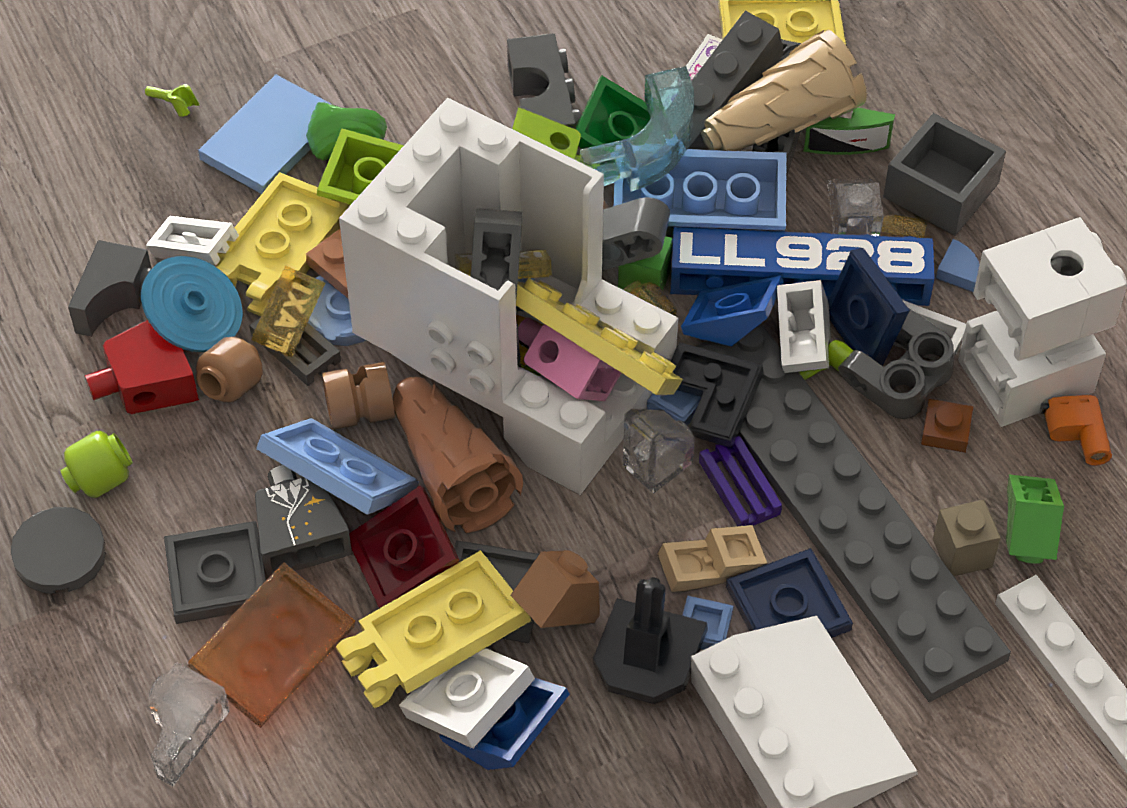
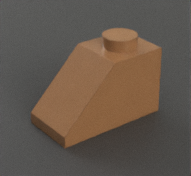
[511,550,600,628]

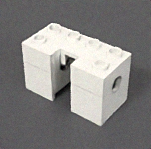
[958,217,1127,427]

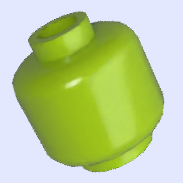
[60,430,133,498]

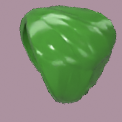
[306,102,387,161]

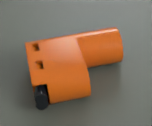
[1040,395,1112,466]

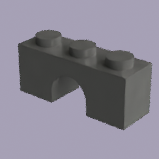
[507,33,581,129]

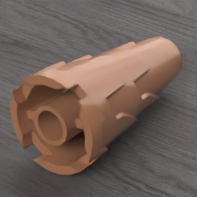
[393,377,523,533]

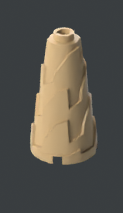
[701,30,867,151]

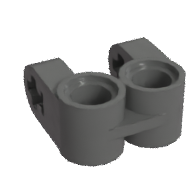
[838,308,954,419]

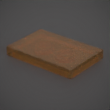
[187,562,356,728]

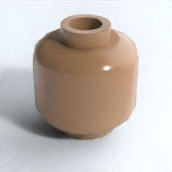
[196,336,263,402]

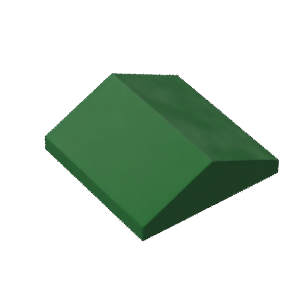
[575,75,665,174]

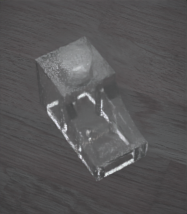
[148,662,230,786]

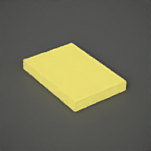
[718,0,846,45]

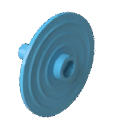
[141,256,243,352]

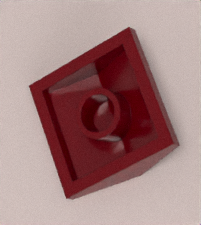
[349,485,460,609]

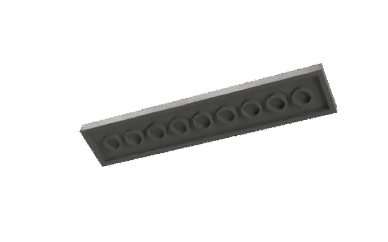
[695,323,1011,702]

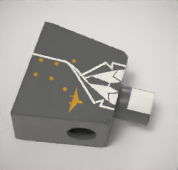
[255,465,352,579]

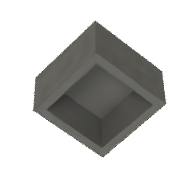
[883,113,1006,236]

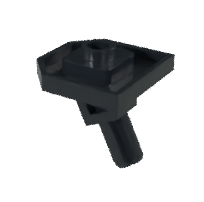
[593,577,708,704]

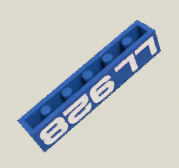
[670,227,935,306]

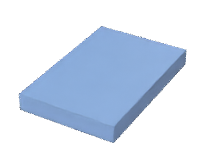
[198,74,330,194]
[256,418,419,515]

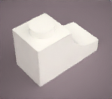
[777,280,831,373]

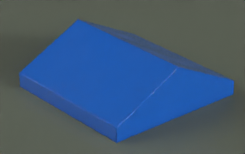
[681,275,784,346]
[439,677,570,770]

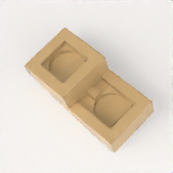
[658,525,767,592]

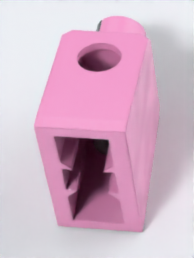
[518,317,621,401]

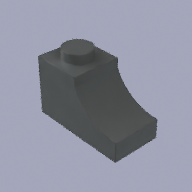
[471,208,522,298]
[68,240,152,337]

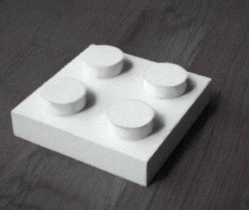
[399,648,535,749]

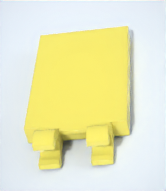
[215,172,350,316]
[336,550,531,708]

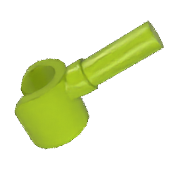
[145,84,200,117]
[799,340,854,380]

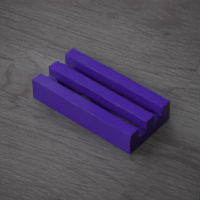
[699,436,782,526]

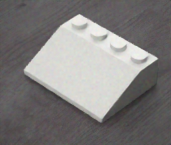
[691,616,917,808]

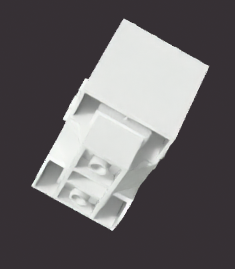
[339,98,678,495]

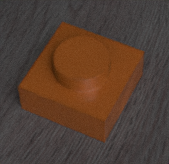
[921,399,973,453]

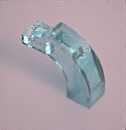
[580,66,694,192]

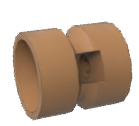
[322,362,395,430]

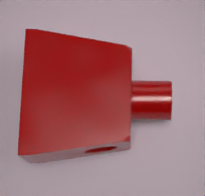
[84,320,199,414]

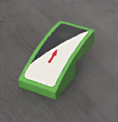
[804,108,895,155]

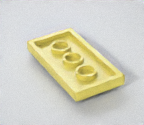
[516,278,683,395]

